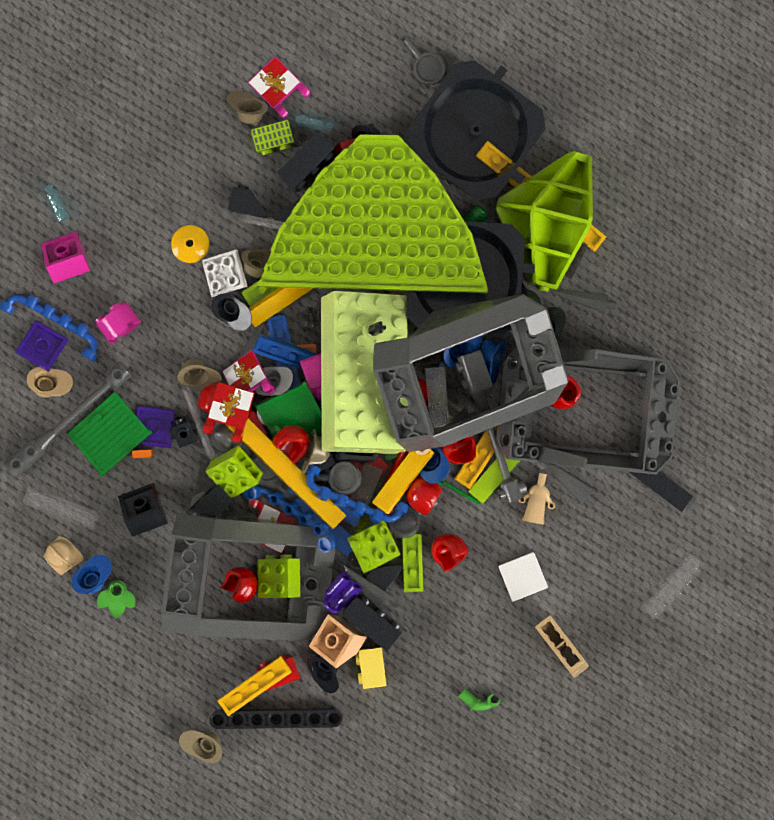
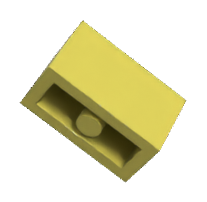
[355,646,386,689]

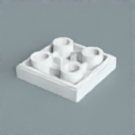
[202,250,248,297]
[498,552,548,602]

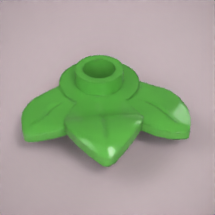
[97,580,135,618]

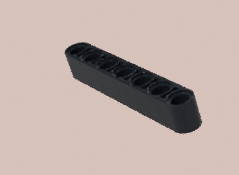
[210,708,343,729]

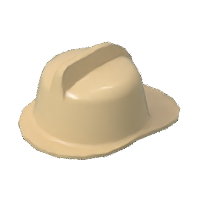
[27,367,73,397]
[44,536,84,575]

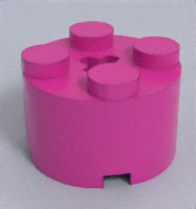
[95,301,141,344]

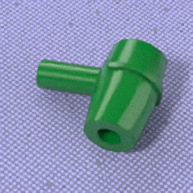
[464,205,488,223]

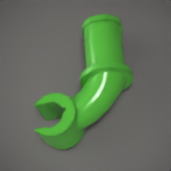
[458,688,500,711]

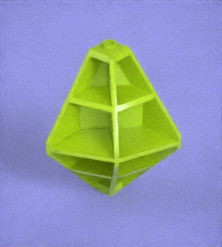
[495,151,593,292]

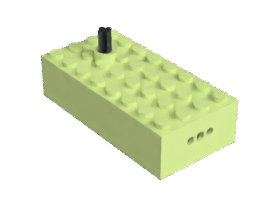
[321,291,408,454]

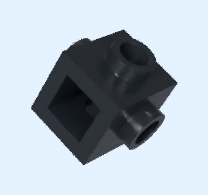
[169,414,198,448]

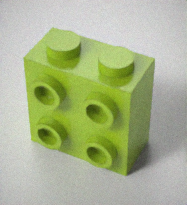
[205,446,263,498]
[347,521,401,573]
[258,555,300,598]

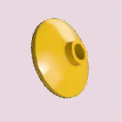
[171,225,209,263]

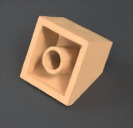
[309,614,367,668]

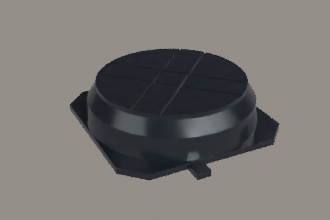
[406,60,546,200]
[406,221,535,337]

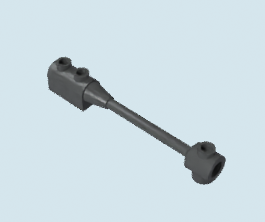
[454,350,527,503]
[4,362,132,478]

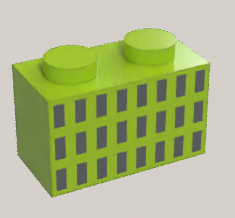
[251,120,294,156]

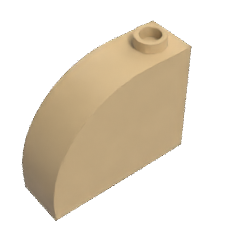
[535,615,589,678]

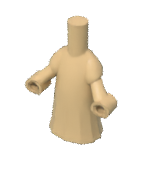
[518,473,555,525]

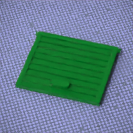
[256,381,322,454]
[67,391,152,477]

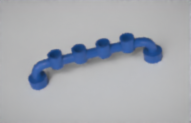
[0,294,98,362]
[305,465,409,524]
[244,485,335,553]

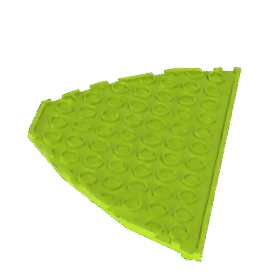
[258,135,488,293]

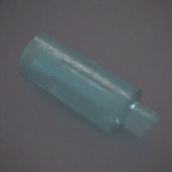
[295,113,334,132]
[45,184,70,223]

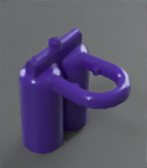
[323,572,362,613]

